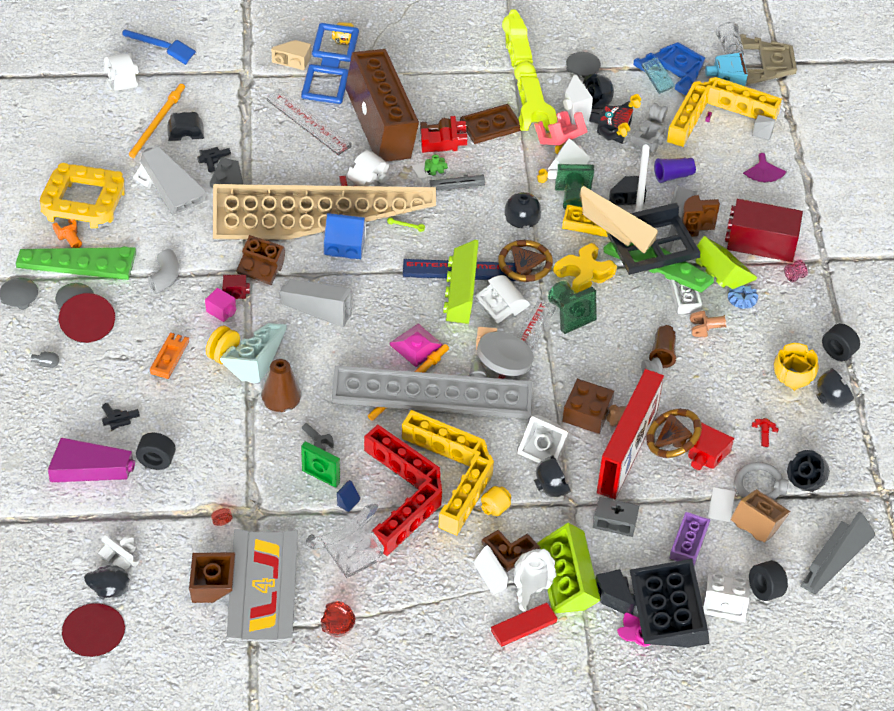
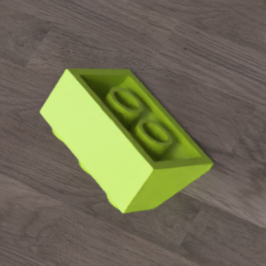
[695,236,757,289]

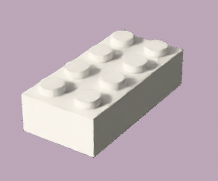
[668,279,702,314]

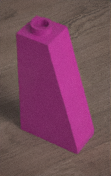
[48,438,135,482]

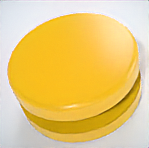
[206,325,240,364]

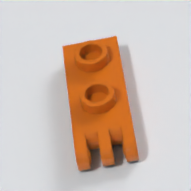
[150,332,189,379]

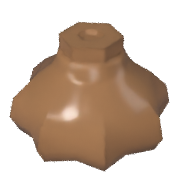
[606,404,626,427]

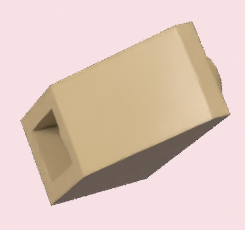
[271,40,311,70]

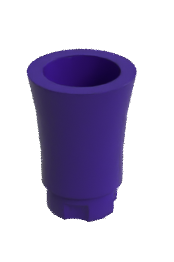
[654,157,696,183]

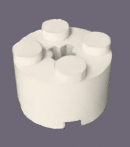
[104,52,138,91]
[348,150,389,186]

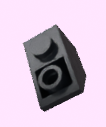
[609,176,647,205]
[596,569,636,615]

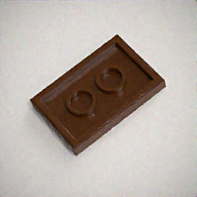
[460,104,521,144]

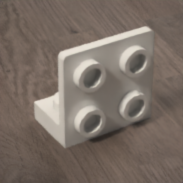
[703,573,750,622]

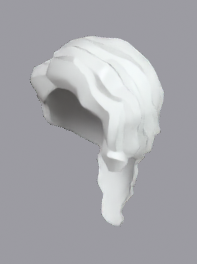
[514,549,556,612]

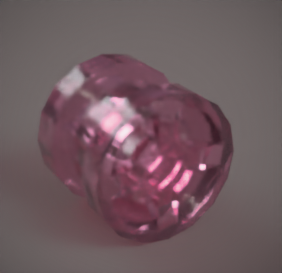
[784,260,808,283]

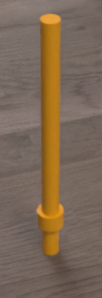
[129,83,185,158]
[368,344,449,421]

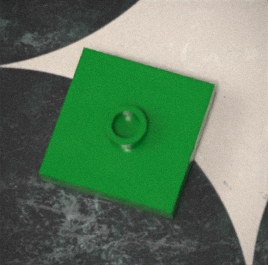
[301,441,340,488]

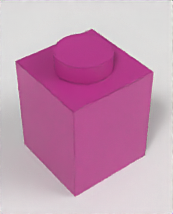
[205,288,236,322]

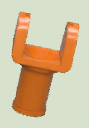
[52,219,82,248]

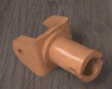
[690,311,726,337]

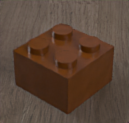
[562,378,615,434]

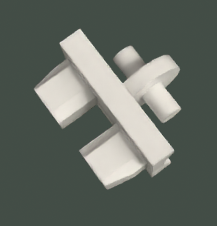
[98,535,138,570]

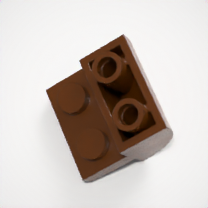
[681,195,720,237]
[236,235,285,285]

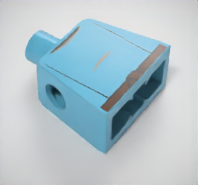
[705,53,748,86]

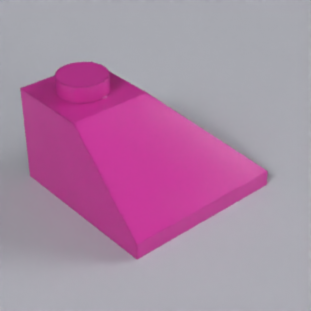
[390,323,443,367]

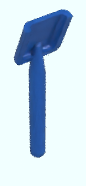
[122,30,196,65]

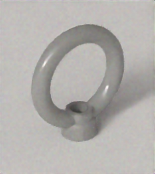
[734,462,789,500]

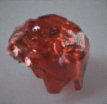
[320,601,356,638]

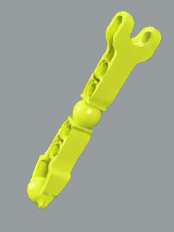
[502,9,557,131]

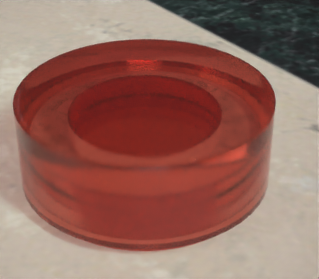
[211,508,233,526]

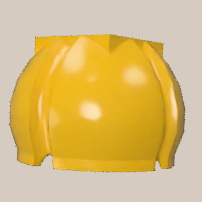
[773,343,819,391]

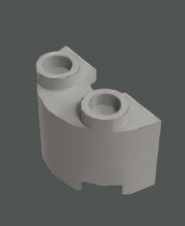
[631,120,666,153]

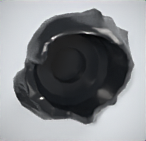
[84,565,130,600]

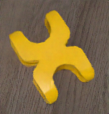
[553,243,617,295]

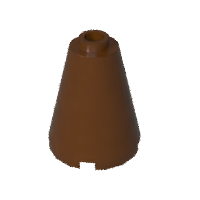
[261,359,301,412]

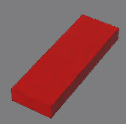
[491,602,558,647]

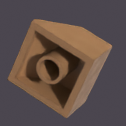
[730,489,791,543]

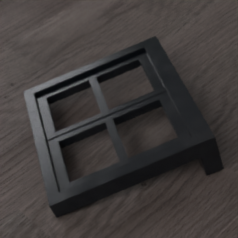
[606,202,700,275]

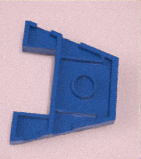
[633,42,705,96]

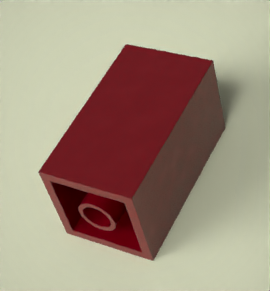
[725,198,803,262]

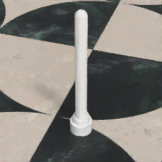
[635,144,650,212]

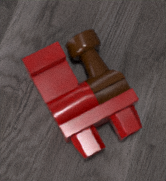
[420,116,467,153]

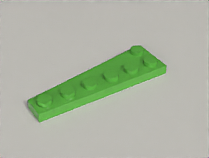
[604,242,714,292]
[16,246,136,280]

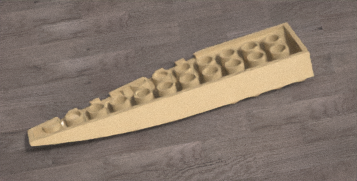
[213,184,436,240]

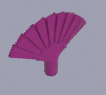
[743,153,787,183]

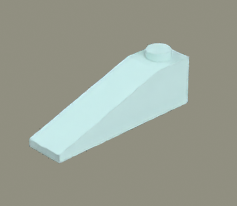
[220,323,287,383]

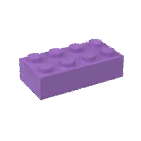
[669,512,710,566]

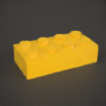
[562,205,608,237]

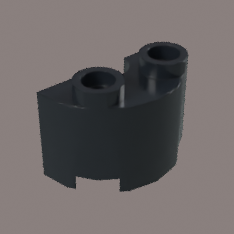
[167,112,204,141]

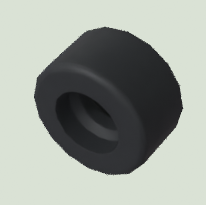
[822,323,861,362]
[136,432,176,470]
[749,560,788,601]

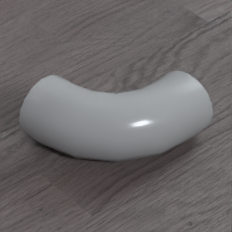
[148,249,180,294]

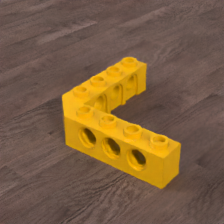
[667,77,782,147]
[401,410,494,535]

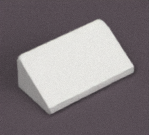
[474,545,508,594]

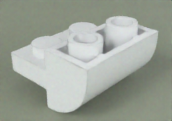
[475,275,530,324]

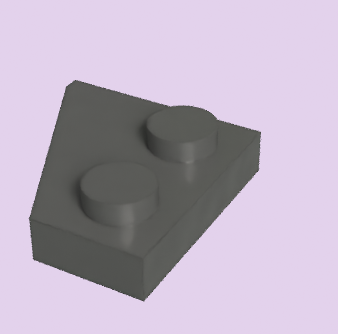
[210,157,244,188]

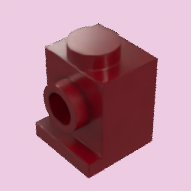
[222,275,250,299]

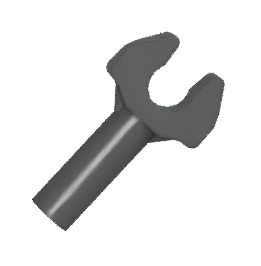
[302,423,334,451]

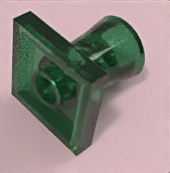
[554,164,594,210]
[548,281,597,334]

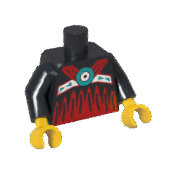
[589,94,641,144]

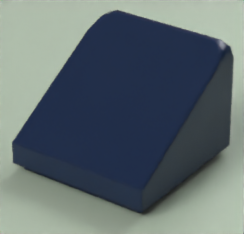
[337,480,360,512]

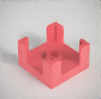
[534,111,588,146]

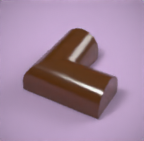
[481,530,541,572]

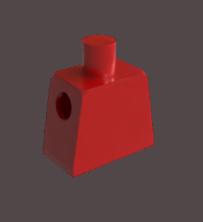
[688,422,734,470]

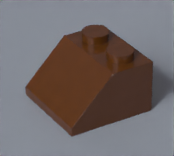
[189,552,236,603]

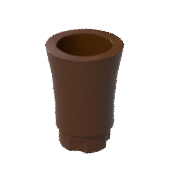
[649,325,676,368]

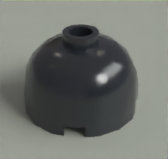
[583,74,614,109]
[504,192,541,228]
[816,368,854,408]
[787,450,830,492]
[534,455,571,497]

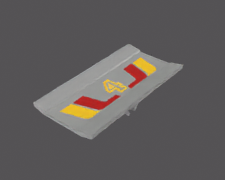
[226,529,298,642]

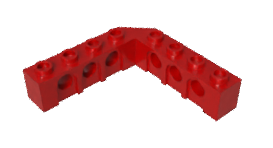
[364,424,442,556]

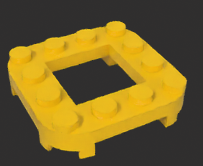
[40,163,125,228]

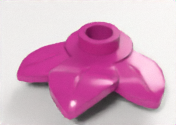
[617,613,651,647]

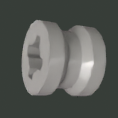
[649,103,668,124]
[641,358,663,375]

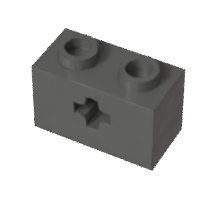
[593,497,640,537]

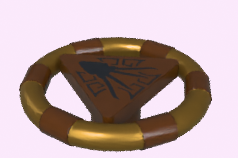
[498,239,553,282]
[646,408,702,458]

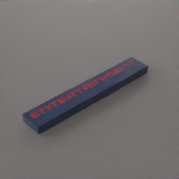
[403,259,516,281]

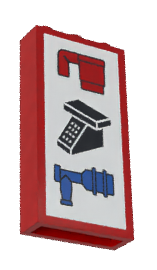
[597,369,664,500]

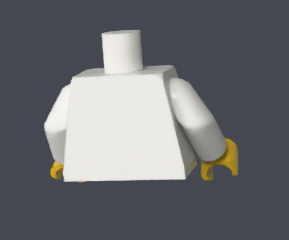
[537,139,594,183]

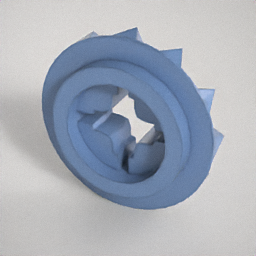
[728,285,759,309]

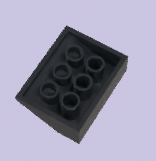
[630,559,710,648]

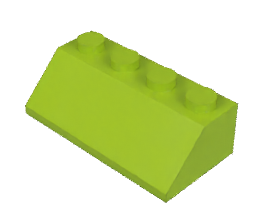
[443,240,479,324]
[537,523,601,614]

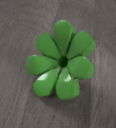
[424,154,448,176]

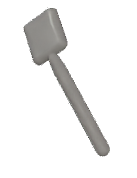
[664,185,698,252]

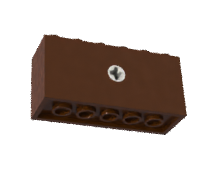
[345,49,419,162]

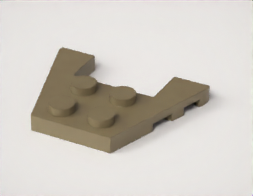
[739,34,797,84]

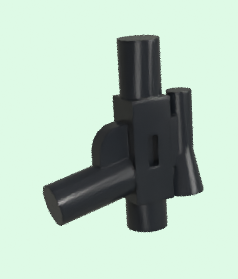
[197,147,231,172]
[101,403,140,431]

